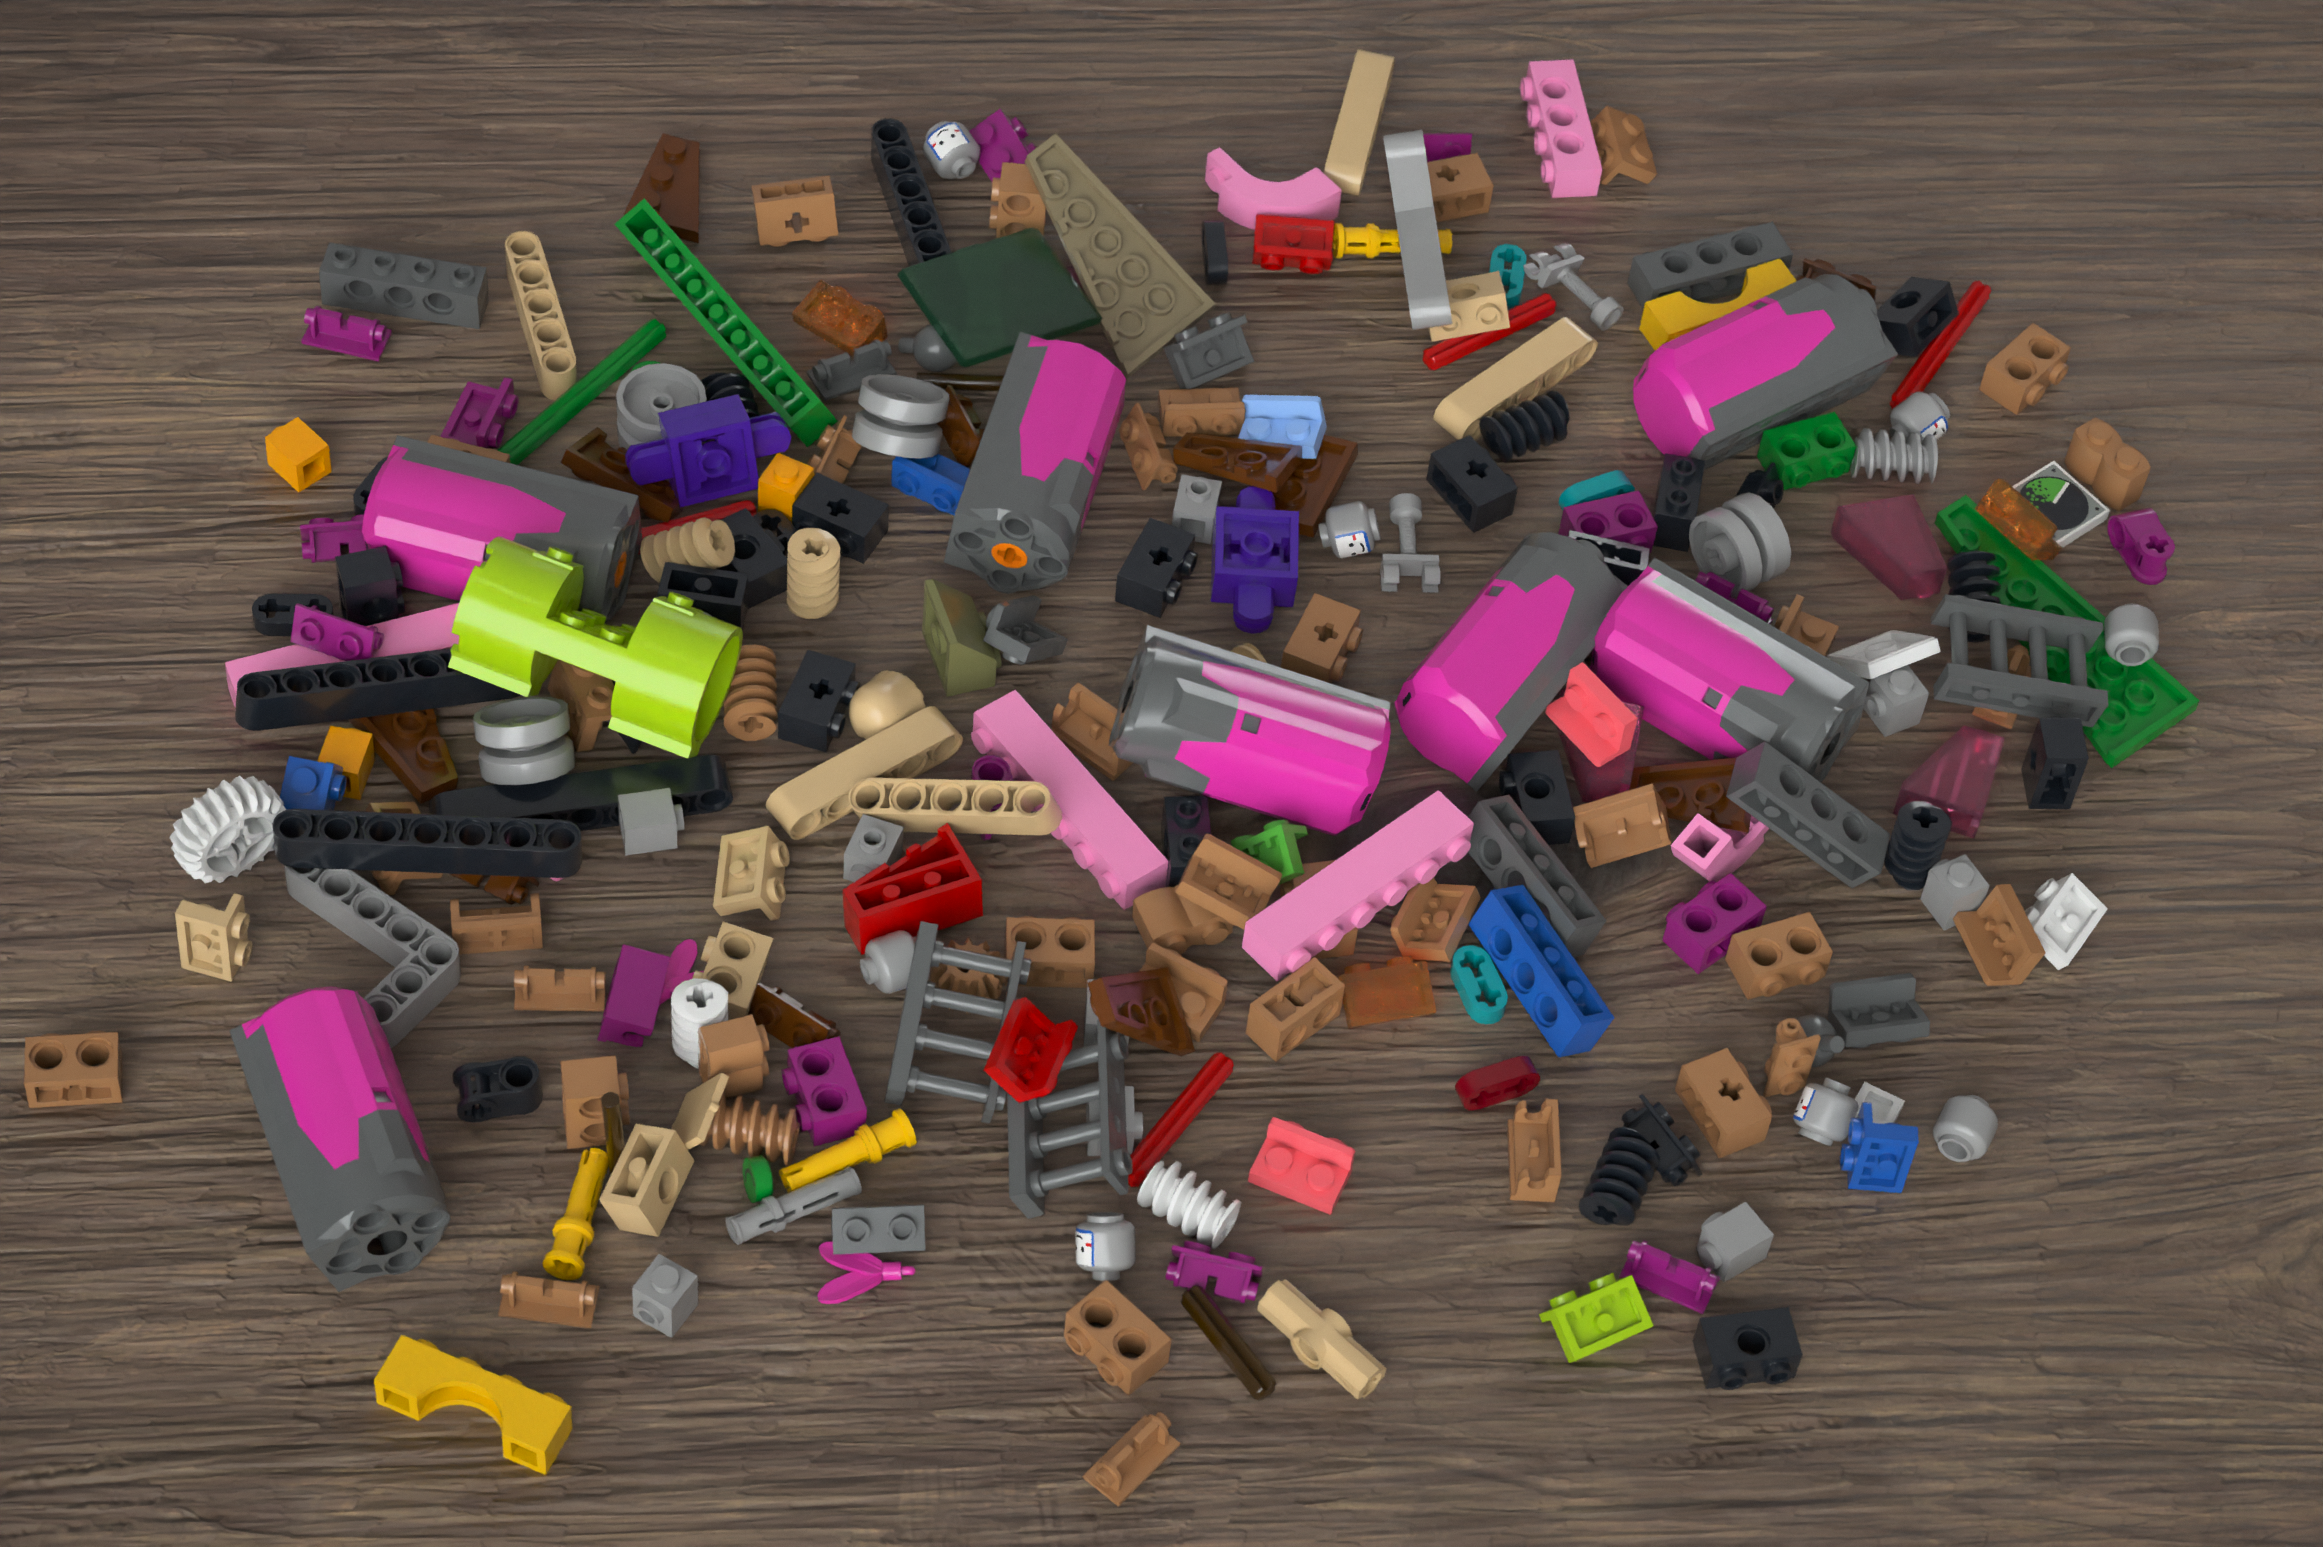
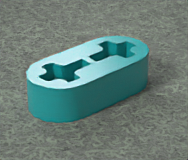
[1489,244,1527,310]
[1558,470,1635,510]
[1450,945,1508,1025]

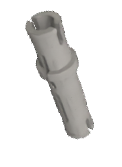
[726,1166,862,1245]

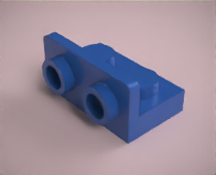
[891,454,970,515]
[280,756,347,810]
[1840,1102,1919,1193]

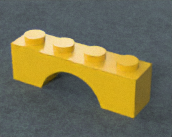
[1639,258,1797,351]
[374,1335,572,1475]

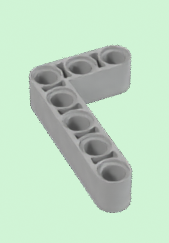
[1383,129,1452,330]
[284,865,461,1048]

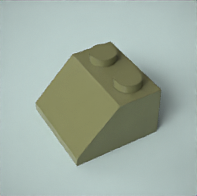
[922,579,1002,697]

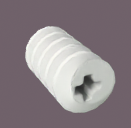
[671,978,728,1069]
[1137,1161,1241,1249]

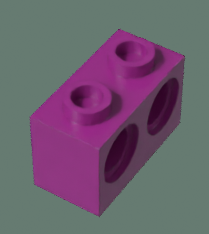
[1558,490,1658,553]
[1662,873,1767,974]
[781,1036,867,1147]

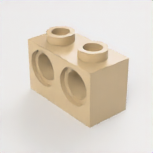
[692,922,774,1020]

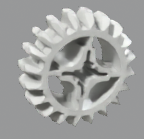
[169,776,286,883]

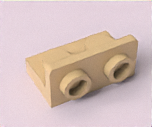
[713,826,790,921]
[175,893,253,982]

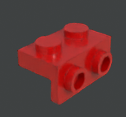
[1252,214,1334,274]
[983,997,1078,1103]

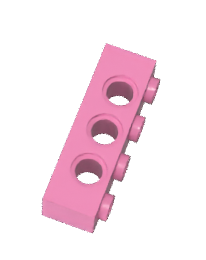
[1520,60,1602,198]

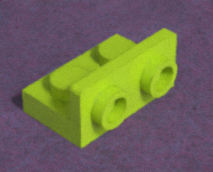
[1539,1272,1654,1363]

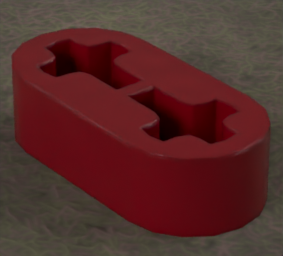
[1455,1056,1540,1111]

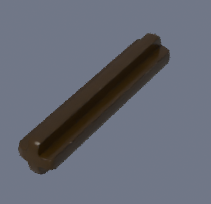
[1181,1285,1276,1400]

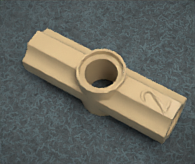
[1257,1279,1386,1400]

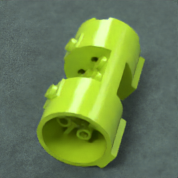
[448,536,743,759]

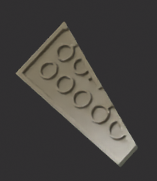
[1025,133,1215,379]

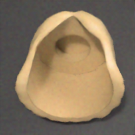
[849,670,926,739]

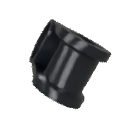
[452,1056,543,1123]

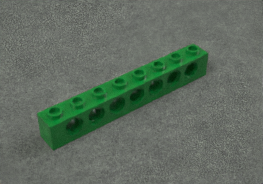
[614,198,838,448]

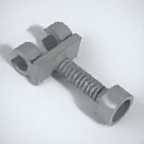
[1523,243,1624,331]
[1380,493,1440,593]

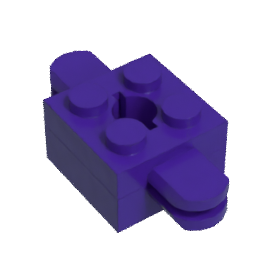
[625,394,791,507]
[1211,486,1299,634]

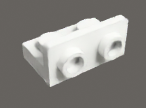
[2025,873,2108,970]

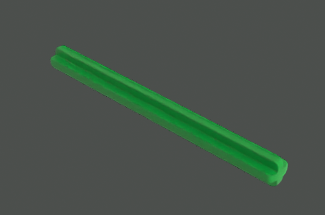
[498,319,666,465]

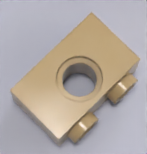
[1429,271,1510,342]
[599,1124,695,1237]

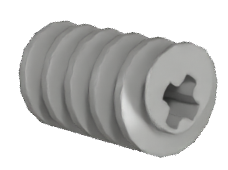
[1850,428,1938,485]

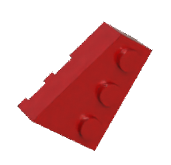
[842,823,983,955]

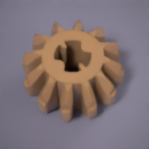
[930,937,1006,1014]

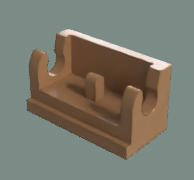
[1051,683,1133,781]
[1573,783,1672,868]
[450,893,543,954]
[1507,1099,1562,1202]

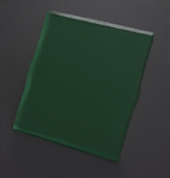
[897,227,1103,368]

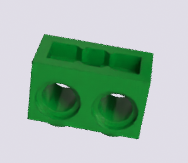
[1757,412,1856,490]

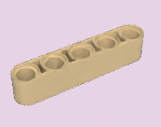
[1324,49,1395,196]
[505,231,577,401]
[1434,317,1598,440]
[766,706,963,840]
[848,778,1062,835]

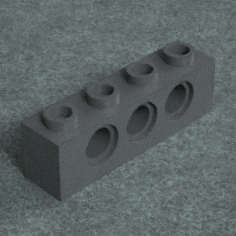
[1627,222,1793,310]
[319,243,489,329]
[1726,742,1890,888]
[1468,795,1607,957]

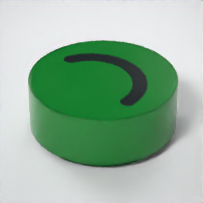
[743,1155,773,1203]

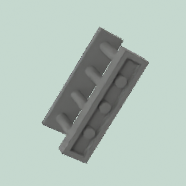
[1931,594,2108,728]
[884,921,1031,1124]
[1007,1020,1133,1219]

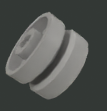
[616,363,707,450]
[852,374,949,458]
[1689,492,1791,597]
[473,696,576,785]

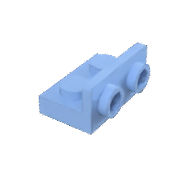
[1238,395,1327,459]

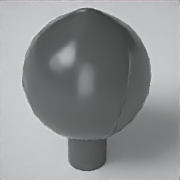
[898,323,962,372]
[1796,1014,1845,1068]

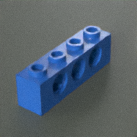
[1468,885,1615,1058]

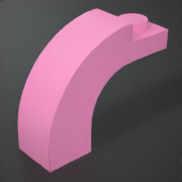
[1205,147,1342,230]
[1671,813,1769,882]

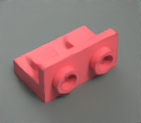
[1545,662,1638,767]
[1248,1117,1355,1215]

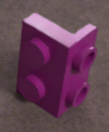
[969,109,1037,182]
[440,377,519,449]

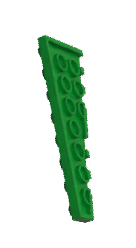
[1935,495,2200,768]

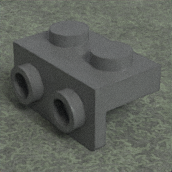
[1163,312,1254,389]
[983,595,1068,665]
[1828,973,1930,1048]

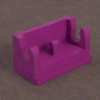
[597,944,670,1047]

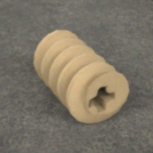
[640,517,735,583]
[787,527,840,619]

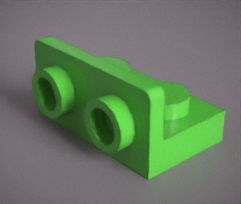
[1230,820,1308,886]

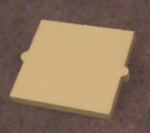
[671,1073,729,1150]

